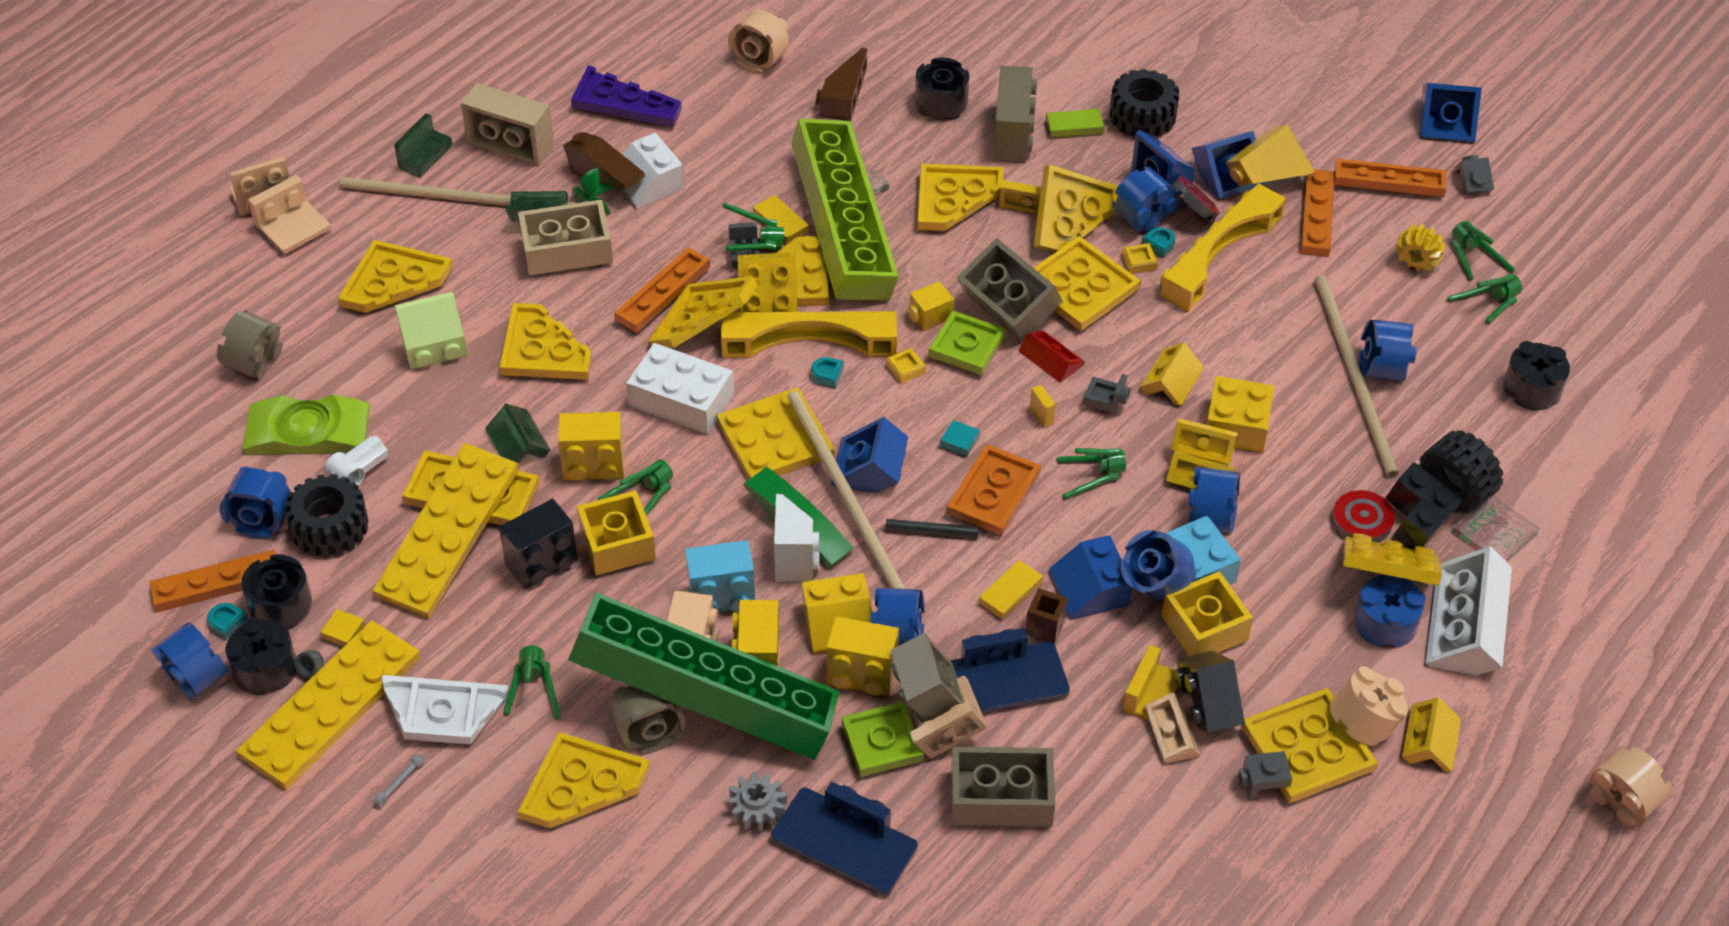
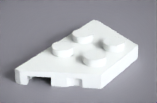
[382,675,509,745]

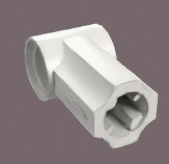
[324,435,389,486]

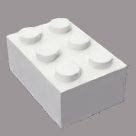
[626,343,734,435]

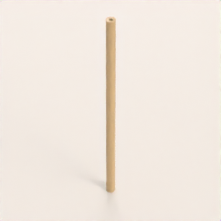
[340,177,575,209]
[1315,275,1399,478]
[787,391,906,589]

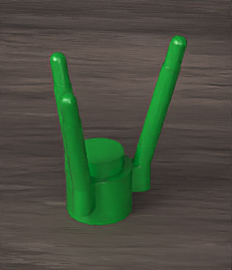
[722,203,784,251]
[1451,221,1515,280]
[1447,273,1522,323]
[1056,448,1126,499]
[597,459,673,516]
[504,645,561,720]

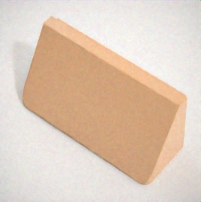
[1144,692,1201,763]

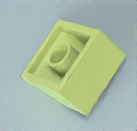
[395,292,468,370]

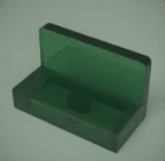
[394,113,453,178]
[506,191,568,222]
[485,403,551,463]

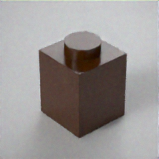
[1025,588,1068,644]

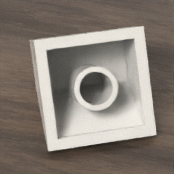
[619,132,684,209]
[774,494,819,582]

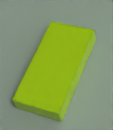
[1046,109,1104,138]

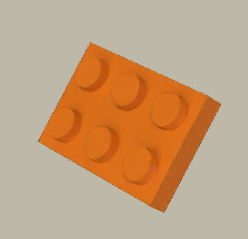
[946,444,1041,536]

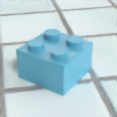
[1166,516,1241,585]
[685,540,755,613]

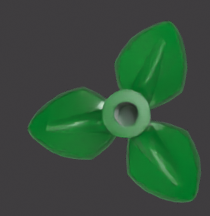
[572,168,614,215]

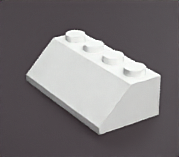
[1426,546,1512,676]

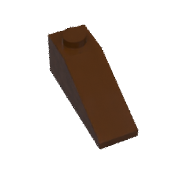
[816,47,868,121]
[563,132,645,190]

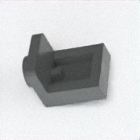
[1454,155,1494,195]
[728,222,760,268]
[1083,374,1131,414]
[1238,751,1292,800]

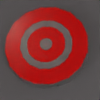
[1172,176,1220,221]
[1332,490,1395,542]

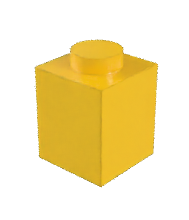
[908,281,954,331]

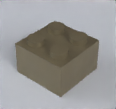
[890,633,965,723]

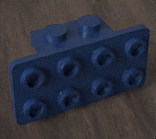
[950,628,1070,713]
[771,781,918,895]

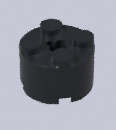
[915,57,970,120]
[1503,341,1570,410]
[242,554,312,630]
[225,617,297,695]

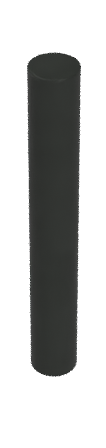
[885,519,979,539]

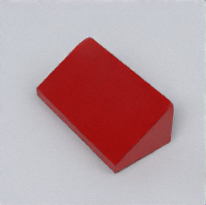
[1019,331,1085,382]

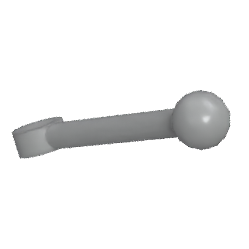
[374,754,424,808]

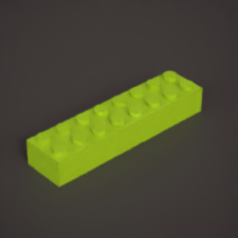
[791,119,899,301]

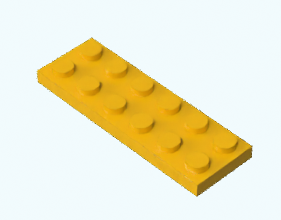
[372,442,519,619]
[236,620,421,790]

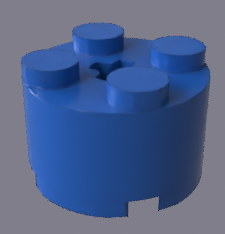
[1112,167,1179,233]
[1359,320,1416,381]
[219,467,291,539]
[1188,467,1240,533]
[1120,530,1196,601]
[1355,574,1425,648]
[870,588,925,645]
[151,622,228,701]

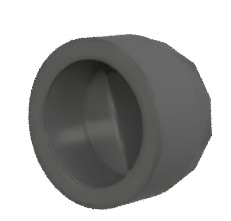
[295,650,324,678]

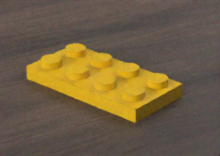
[402,450,540,525]

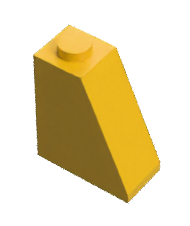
[1226,124,1314,186]

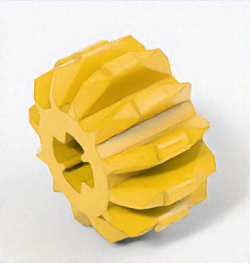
[1395,223,1446,272]

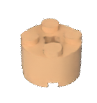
[728,9,789,72]
[1330,666,1408,746]
[1590,745,1672,827]

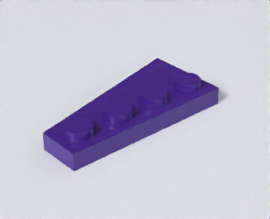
[571,65,682,127]

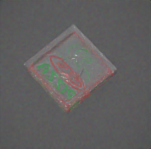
[1451,496,1540,562]

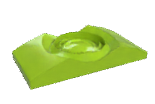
[242,394,370,455]

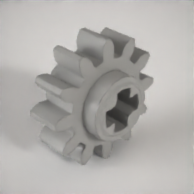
[727,772,787,831]

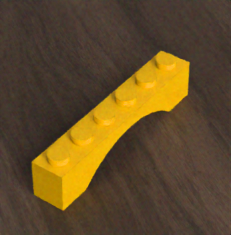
[1160,183,1286,312]
[721,311,897,358]

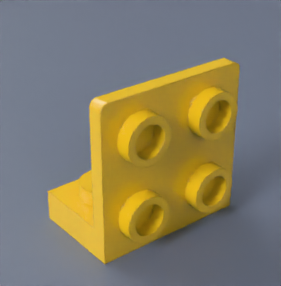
[738,252,798,312]

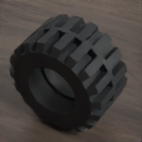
[1109,69,1180,137]
[1419,430,1503,515]
[285,474,369,558]

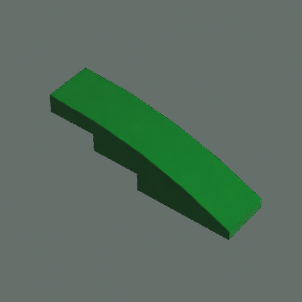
[743,466,854,569]

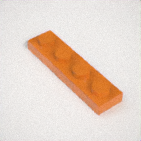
[1334,158,1446,197]
[1301,169,1335,257]
[614,247,710,333]
[149,549,276,612]

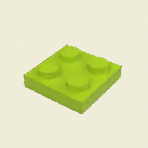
[928,310,1005,376]
[842,701,924,777]

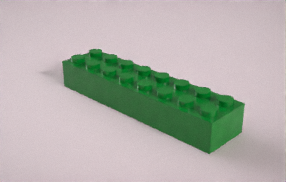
[568,592,840,760]

